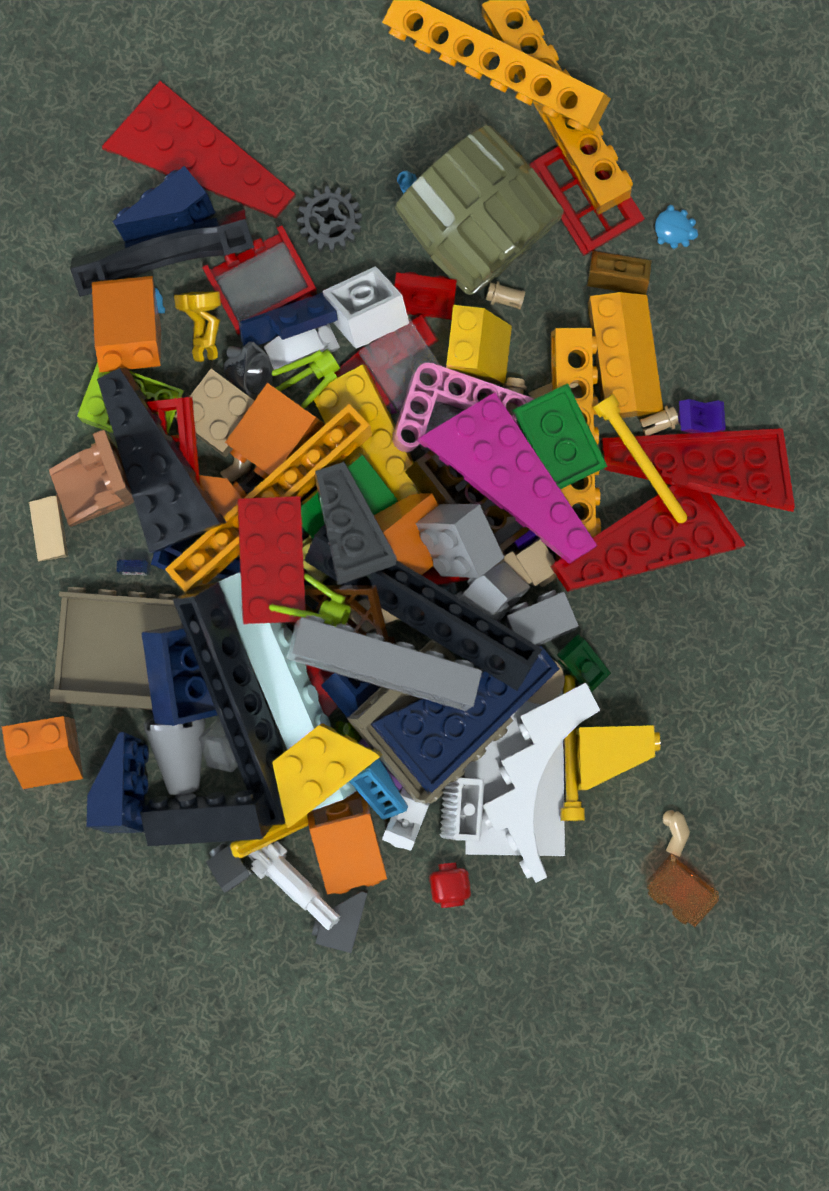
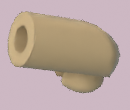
[220,457,252,483]
[663,810,690,857]

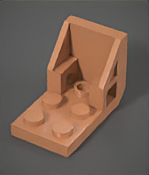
[49,430,134,527]

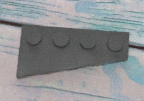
[315,462,397,585]

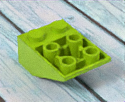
[77,362,184,433]

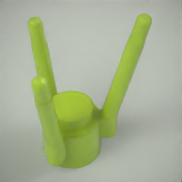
[272,349,340,408]
[269,574,351,627]

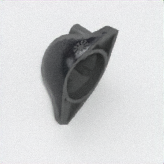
[224,342,273,401]

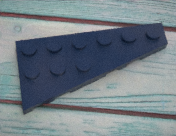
[371,646,560,793]

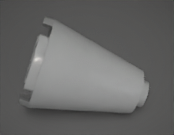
[144,718,206,798]

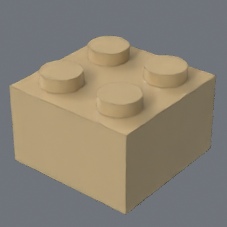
[174,369,254,458]

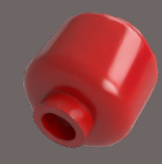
[429,862,471,908]

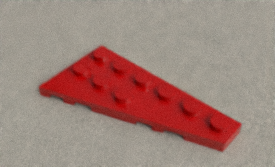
[102,81,296,219]
[602,428,795,512]
[550,485,746,592]

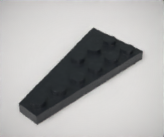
[97,368,227,553]

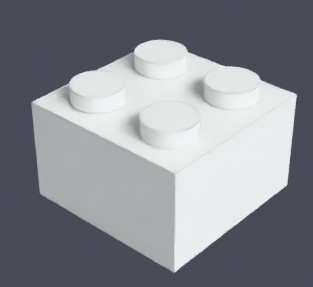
[322,266,409,349]

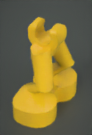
[174,291,221,362]

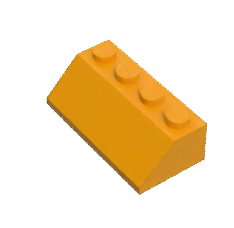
[587,292,664,421]

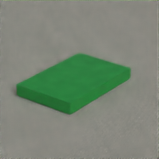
[512,383,608,489]
[301,453,399,541]

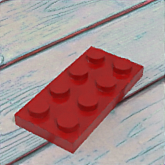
[237,496,305,624]

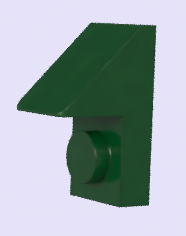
[557,634,611,692]

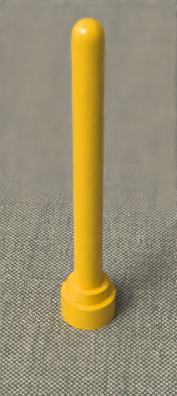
[593,394,687,523]
[560,674,585,821]

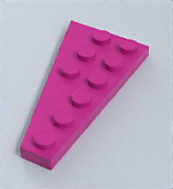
[417,392,597,564]

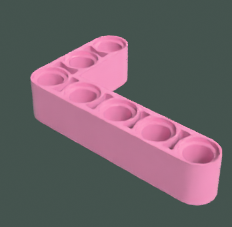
[392,363,534,452]

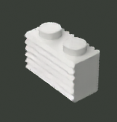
[440,777,484,841]

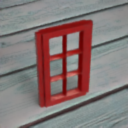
[529,145,645,256]
[146,397,200,486]

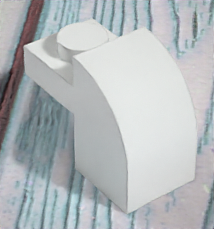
[264,324,340,370]
[382,788,429,851]

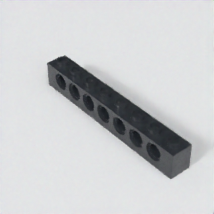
[304,524,542,691]
[173,582,286,825]

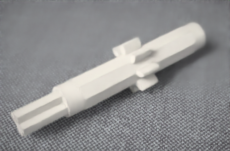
[233,841,340,930]

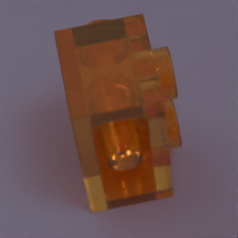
[647,853,719,927]

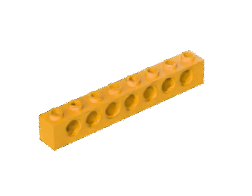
[382,0,611,132]
[482,0,633,215]
[551,328,601,562]
[165,404,372,593]

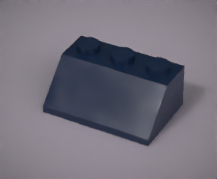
[141,625,218,726]

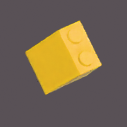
[446,305,512,385]
[576,725,660,790]

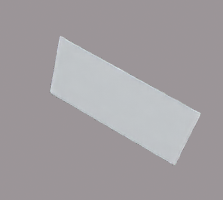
[465,689,565,856]

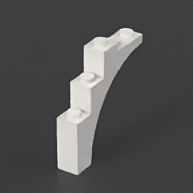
[482,683,600,883]

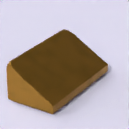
[587,251,652,295]

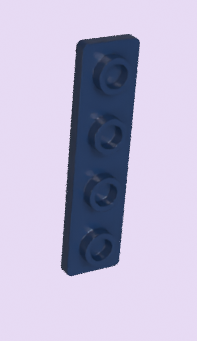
[239,293,338,347]

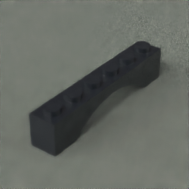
[70,209,254,297]

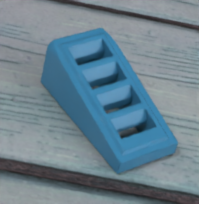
[349,758,408,820]

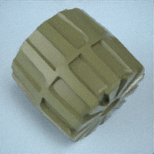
[395,125,564,295]

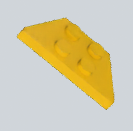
[272,723,382,828]

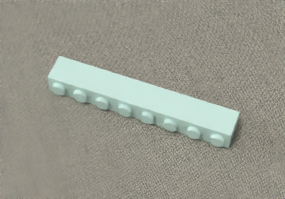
[218,572,356,810]

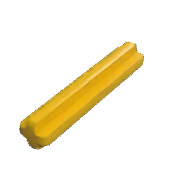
[230,815,308,858]

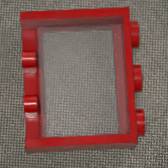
[202,225,317,336]

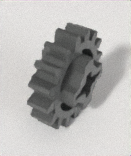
[297,186,362,253]

